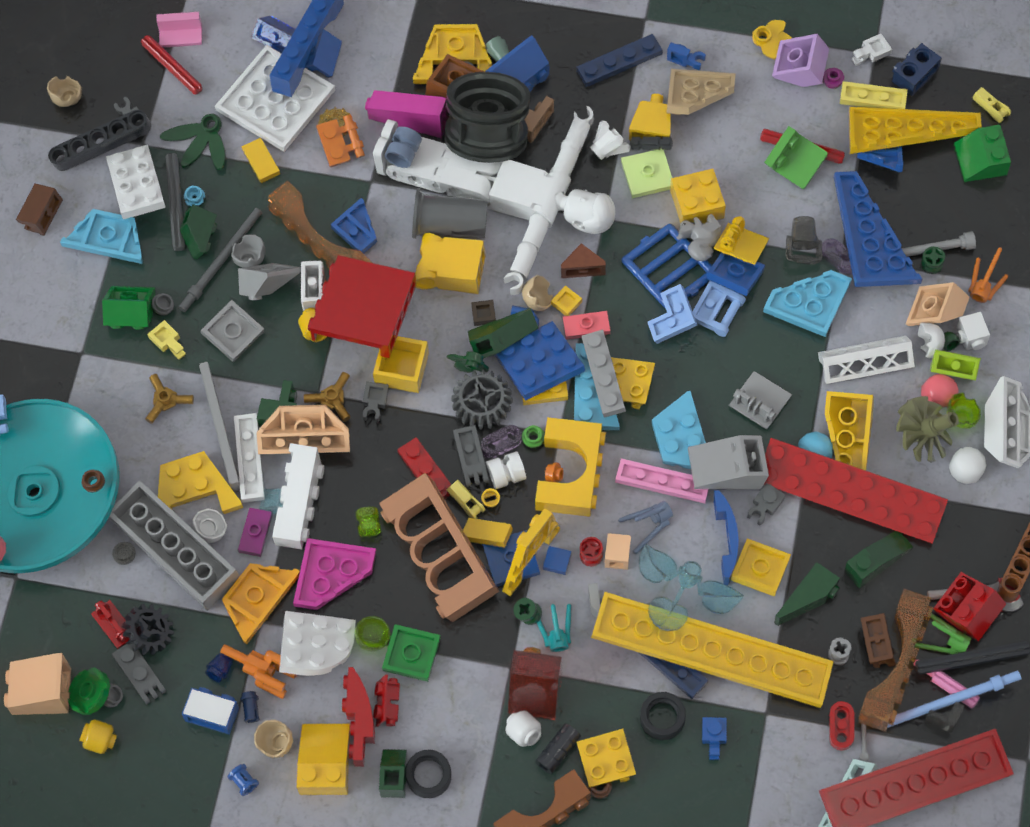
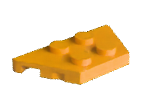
[222,563,300,645]

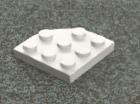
[279,611,356,676]

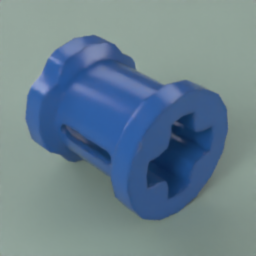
[227,764,259,796]

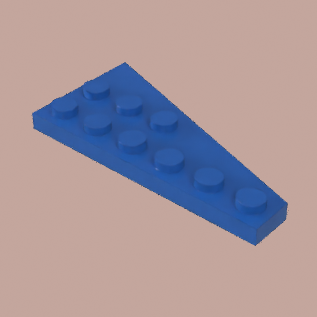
[834,171,923,287]

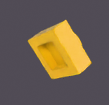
[551,286,582,316]

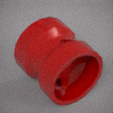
[580,537,603,567]

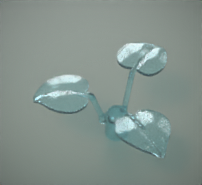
[639,544,744,631]

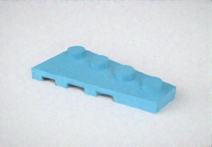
[574,343,620,430]

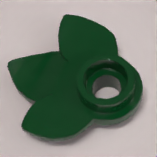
[447,351,489,373]

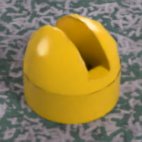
[481,488,500,508]

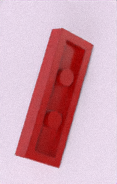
[397,437,452,499]

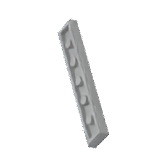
[199,362,240,492]

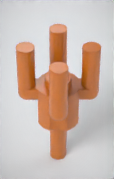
[220,644,297,699]

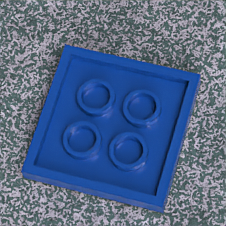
[494,321,585,401]

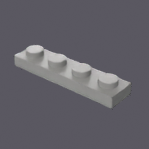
[581,330,626,418]

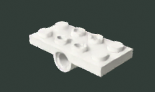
[106,145,166,219]

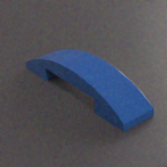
[713,490,739,586]

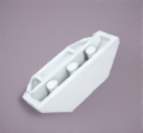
[984,376,1030,468]

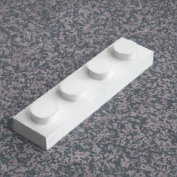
[234,413,265,503]

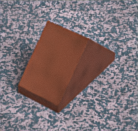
[561,243,606,279]

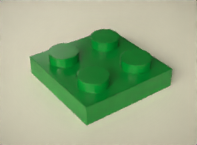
[382,624,441,682]

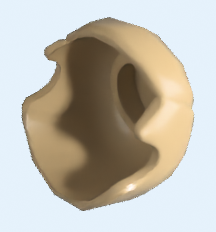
[47,76,82,107]
[522,275,553,312]
[254,719,293,758]

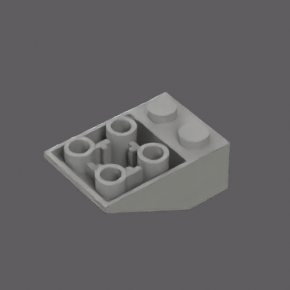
[688,435,769,489]

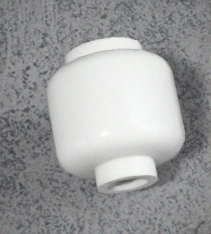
[506,711,541,747]

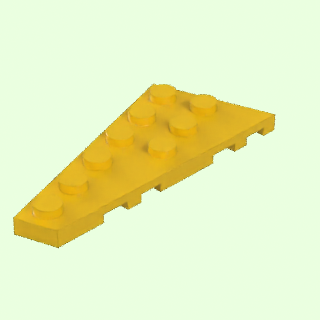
[849,107,982,154]

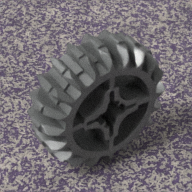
[451,370,513,430]

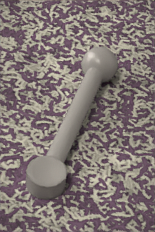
[859,712,869,762]

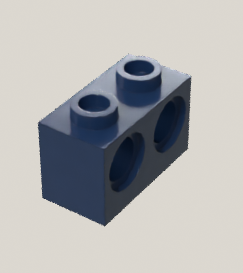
[892,43,942,96]

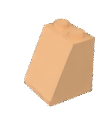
[4,653,71,715]

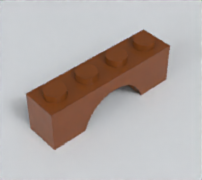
[493,769,591,827]

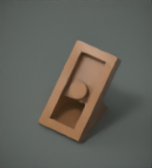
[524,96,554,143]

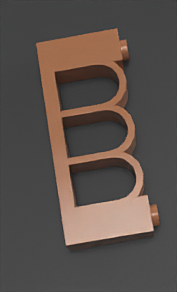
[379,473,499,622]

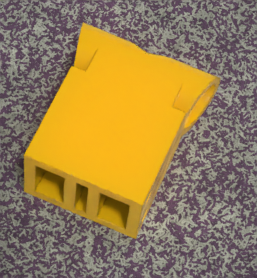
[415,233,486,294]

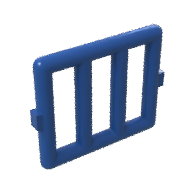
[621,223,712,309]

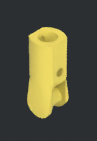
[973,87,1011,123]
[447,480,485,519]

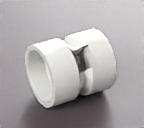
[486,451,526,489]

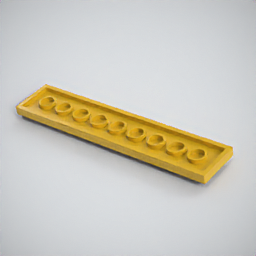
[591,592,833,708]

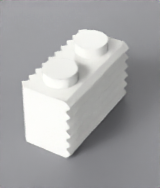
[301,261,326,311]

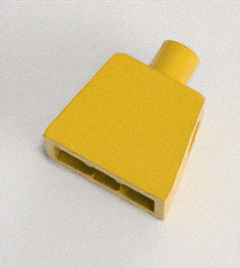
[629,93,671,140]

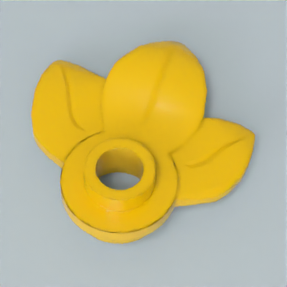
[752,20,792,59]

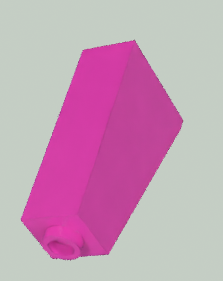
[365,90,448,138]

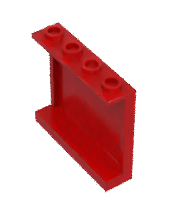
[308,255,416,358]

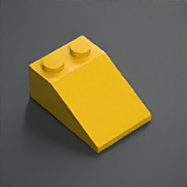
[297,724,350,795]

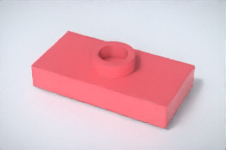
[563,311,610,340]

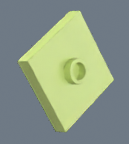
[621,148,672,198]

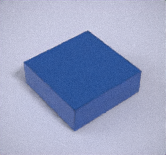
[543,546,571,575]

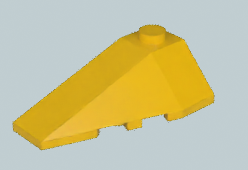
[825,391,874,471]

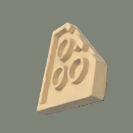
[667,69,735,115]

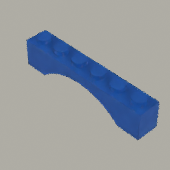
[269,0,344,97]

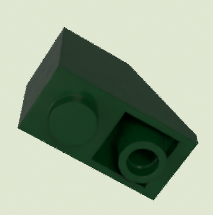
[179,204,217,260]
[379,749,407,798]

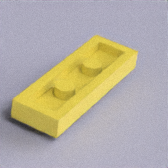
[840,81,907,109]

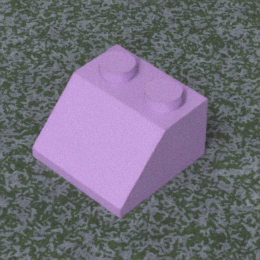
[772,34,829,87]

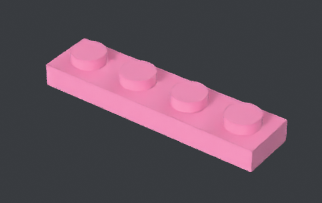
[615,459,709,504]

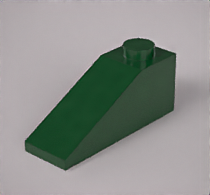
[844,531,913,589]
[774,562,840,626]

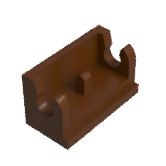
[16,183,63,236]
[861,613,896,668]

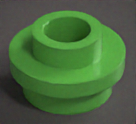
[522,425,545,448]

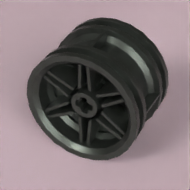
[445,72,530,163]

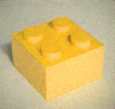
[670,168,726,224]
[373,336,429,393]

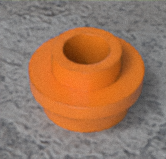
[545,462,564,483]

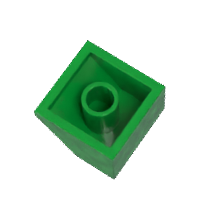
[954,125,1011,182]
[102,286,155,329]

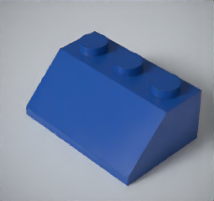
[485,35,549,92]

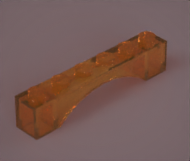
[267,180,373,269]
[858,589,933,732]

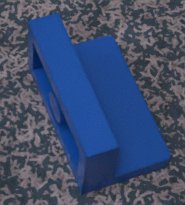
[305,29,342,77]

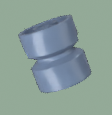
[384,127,422,168]

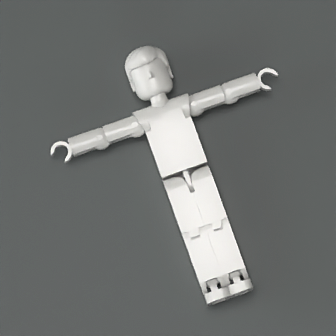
[373,106,616,295]

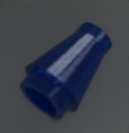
[205,653,233,682]

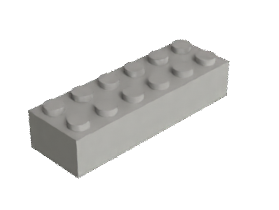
[109,480,239,611]

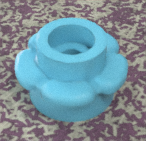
[184,186,205,206]

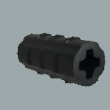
[536,723,581,775]

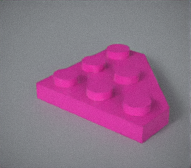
[293,538,376,610]

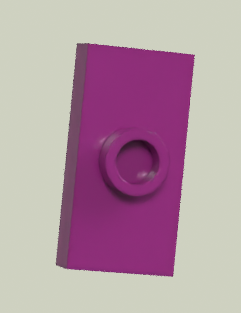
[238,507,273,557]

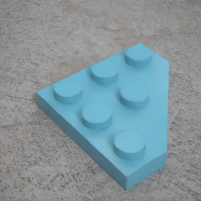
[763,270,852,337]

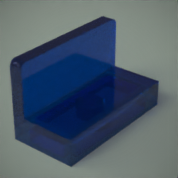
[251,16,295,54]

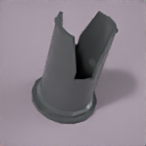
[412,188,488,239]

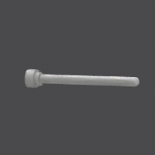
[902,231,976,257]

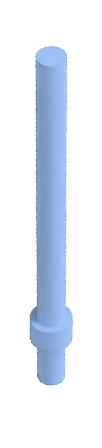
[882,670,1021,729]

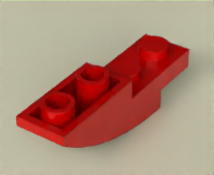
[342,667,375,767]

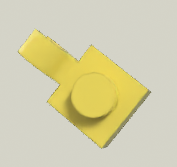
[147,320,186,360]

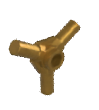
[304,372,351,422]
[145,374,194,424]

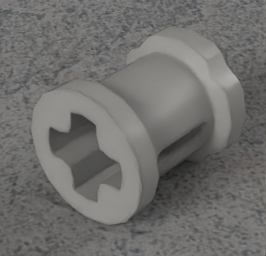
[828,638,851,665]

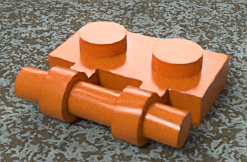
[316,114,365,168]

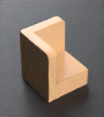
[605,533,631,570]

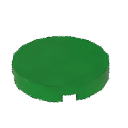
[68,668,110,715]

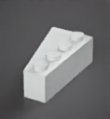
[272,443,324,550]

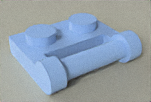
[693,281,746,337]

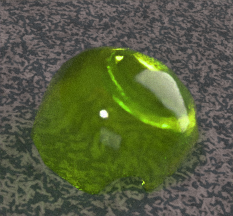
[946,392,981,429]
[354,616,390,652]

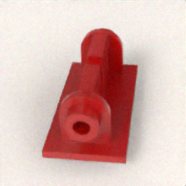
[91,600,129,649]
[373,674,400,727]

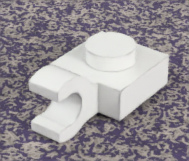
[851,34,892,66]

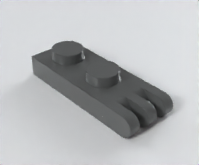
[453,425,489,487]
[112,643,166,705]

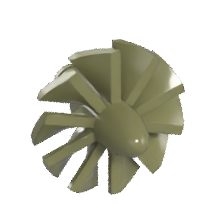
[896,396,959,463]

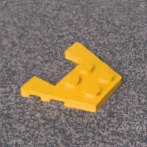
[413,24,492,84]
[158,451,243,514]
[502,508,561,596]

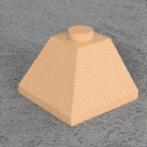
[906,282,970,326]

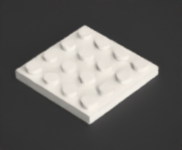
[215,45,335,152]

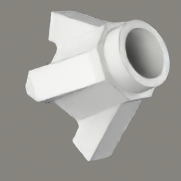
[590,121,631,160]

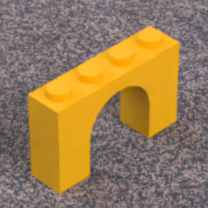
[535,417,606,517]

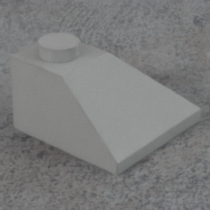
[238,263,301,300]

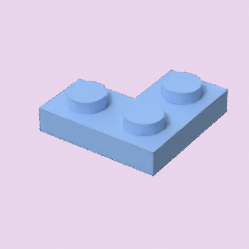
[647,284,697,344]

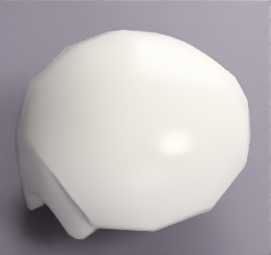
[918,322,945,358]
[949,447,987,484]
[192,508,227,544]

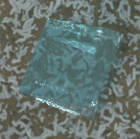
[260,488,283,515]

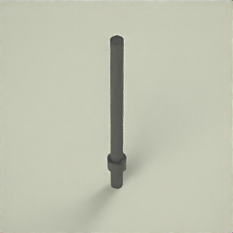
[178,208,262,312]

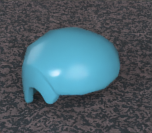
[798,431,833,458]

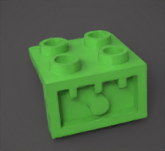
[764,126,828,189]

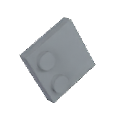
[201,300,264,362]

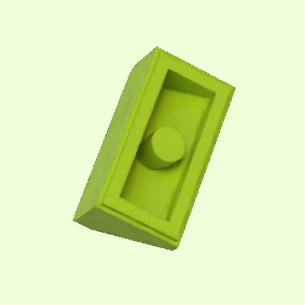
[930,349,981,381]

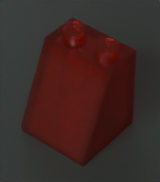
[508,650,562,720]

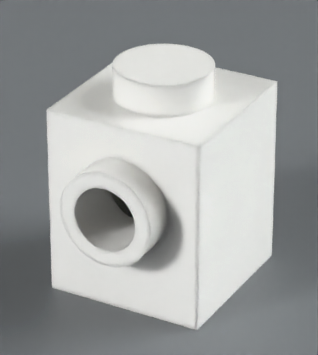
[957,312,990,350]

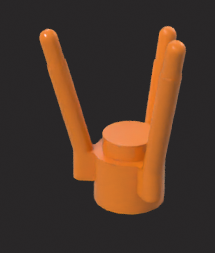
[968,247,1008,303]

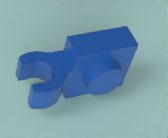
[667,42,706,70]
[702,717,727,760]

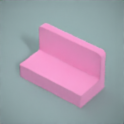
[157,12,202,47]

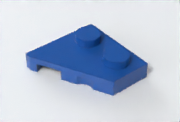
[857,146,903,172]
[330,198,377,256]

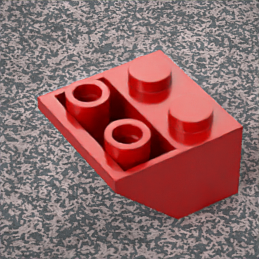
[933,572,1006,641]

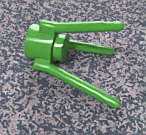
[908,612,971,654]

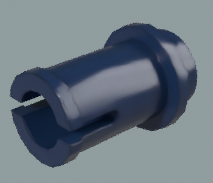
[240,691,260,723]

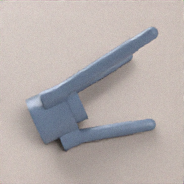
[618,501,673,554]

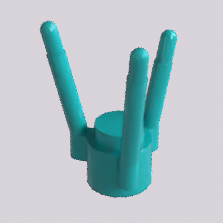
[537,604,571,652]

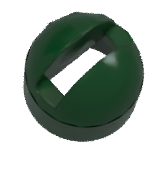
[944,331,960,351]

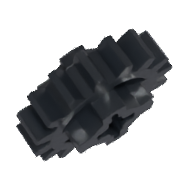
[122,604,174,655]

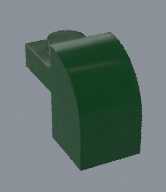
[256,380,297,428]

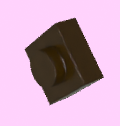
[471,300,496,326]

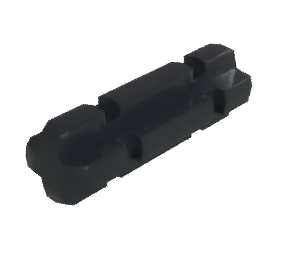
[630,137,673,150]

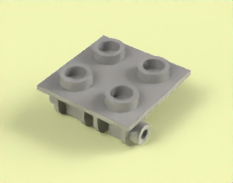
[729,371,792,429]

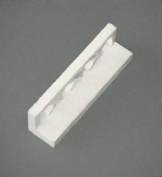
[818,335,915,384]

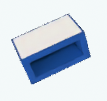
[182,687,239,735]

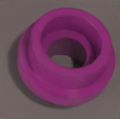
[823,68,844,89]

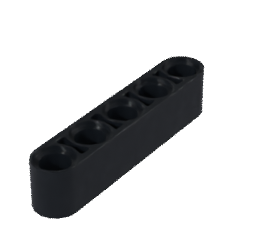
[48,110,152,171]

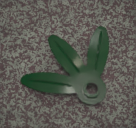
[160,114,226,170]

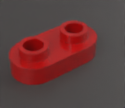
[829,701,854,751]

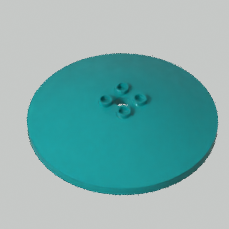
[0,399,120,573]

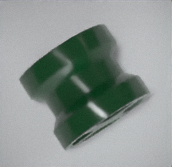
[921,246,945,274]
[513,598,542,625]

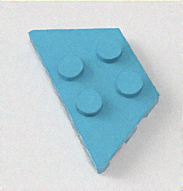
[60,209,143,264]
[652,391,706,470]

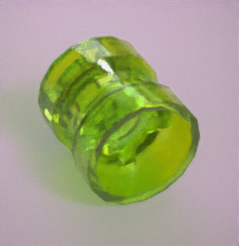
[356,507,381,537]

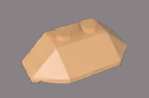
[257,405,350,454]

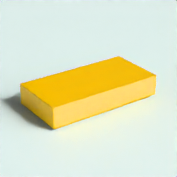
[241,137,280,183]
[463,518,513,547]

